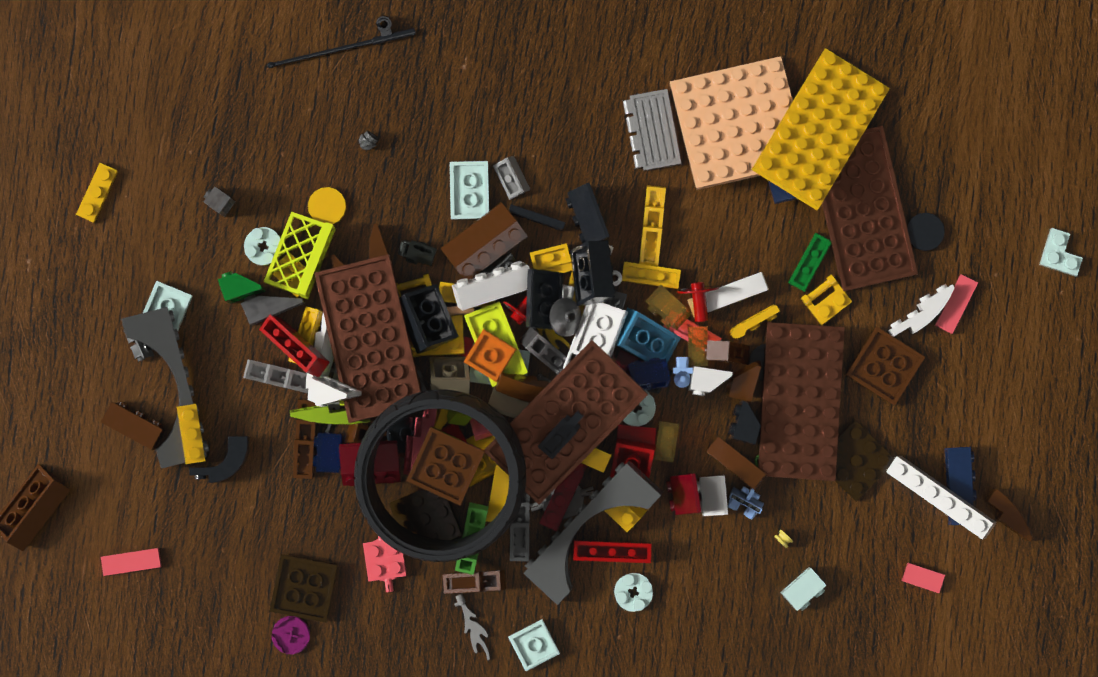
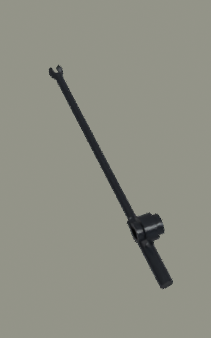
[267,15,416,68]

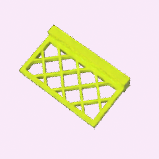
[264,212,336,299]

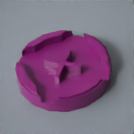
[272,616,310,654]

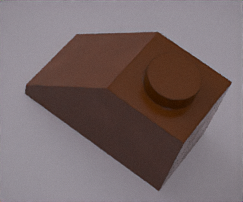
[726,360,761,402]

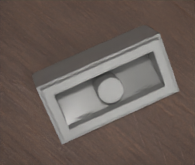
[493,156,530,200]

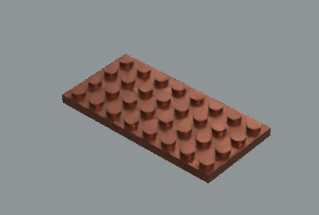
[822,126,918,291]
[314,254,422,423]
[758,322,845,481]
[484,340,648,505]

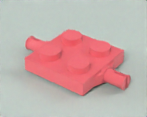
[363,536,407,592]

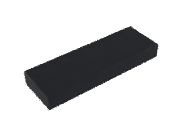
[509,204,565,231]

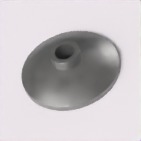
[549,298,581,337]

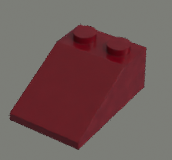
[666,473,701,515]

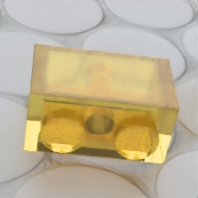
[645,285,691,331]
[653,421,679,462]

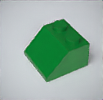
[218,271,266,304]

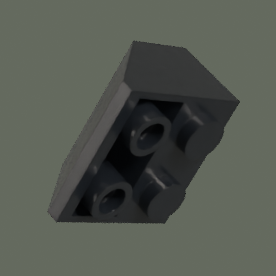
[728,401,761,445]

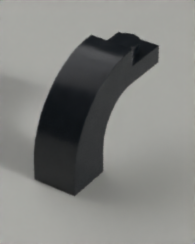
[189,436,250,483]

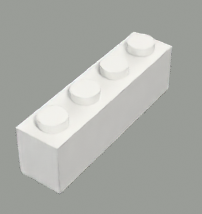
[452,261,530,311]

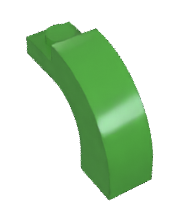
[455,503,489,575]

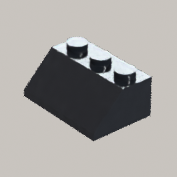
[565,182,610,244]
[570,241,615,306]
[400,284,459,354]

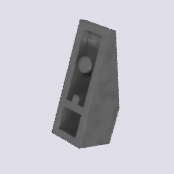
[241,294,305,325]
[519,328,571,375]

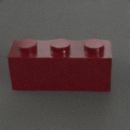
[339,440,401,486]

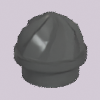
[359,130,378,150]

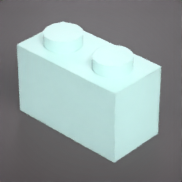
[780,567,826,611]

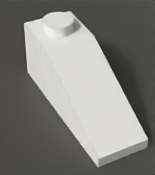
[308,375,362,407]

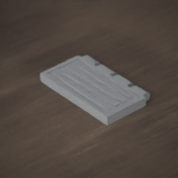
[623,89,681,171]

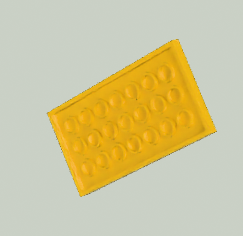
[751,48,890,210]

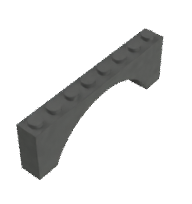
[121,307,209,469]
[523,460,663,605]

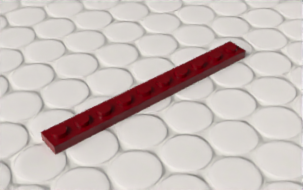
[539,350,638,532]

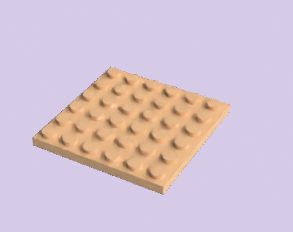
[670,56,793,190]

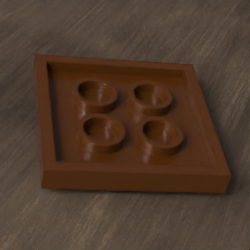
[846,326,925,406]
[406,426,485,505]

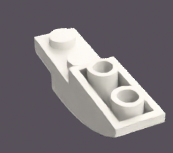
[888,284,954,336]

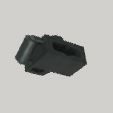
[398,240,437,266]

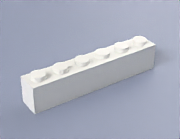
[886,456,997,539]

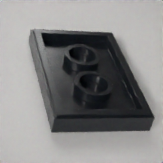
[526,269,563,330]

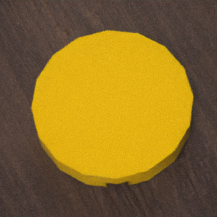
[308,187,346,224]

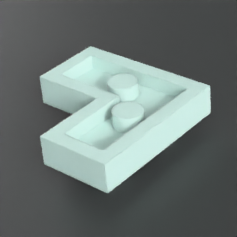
[1039,228,1083,277]

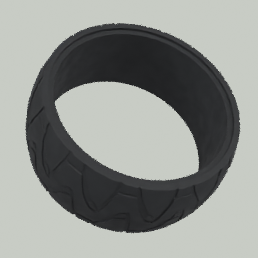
[354,389,526,562]

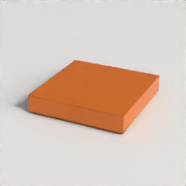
[464,329,517,382]

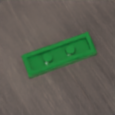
[788,233,831,292]

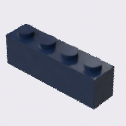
[944,447,976,525]

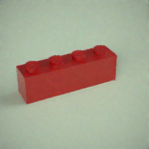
[259,314,330,377]
[573,540,652,563]

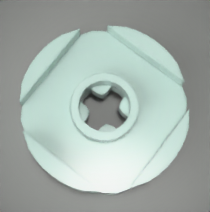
[244,227,283,266]
[623,390,656,426]
[614,573,653,612]

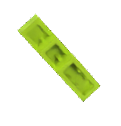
[290,404,370,424]

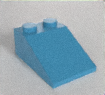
[616,308,681,371]

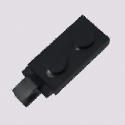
[538,410,584,459]

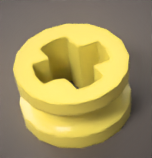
[774,529,793,548]

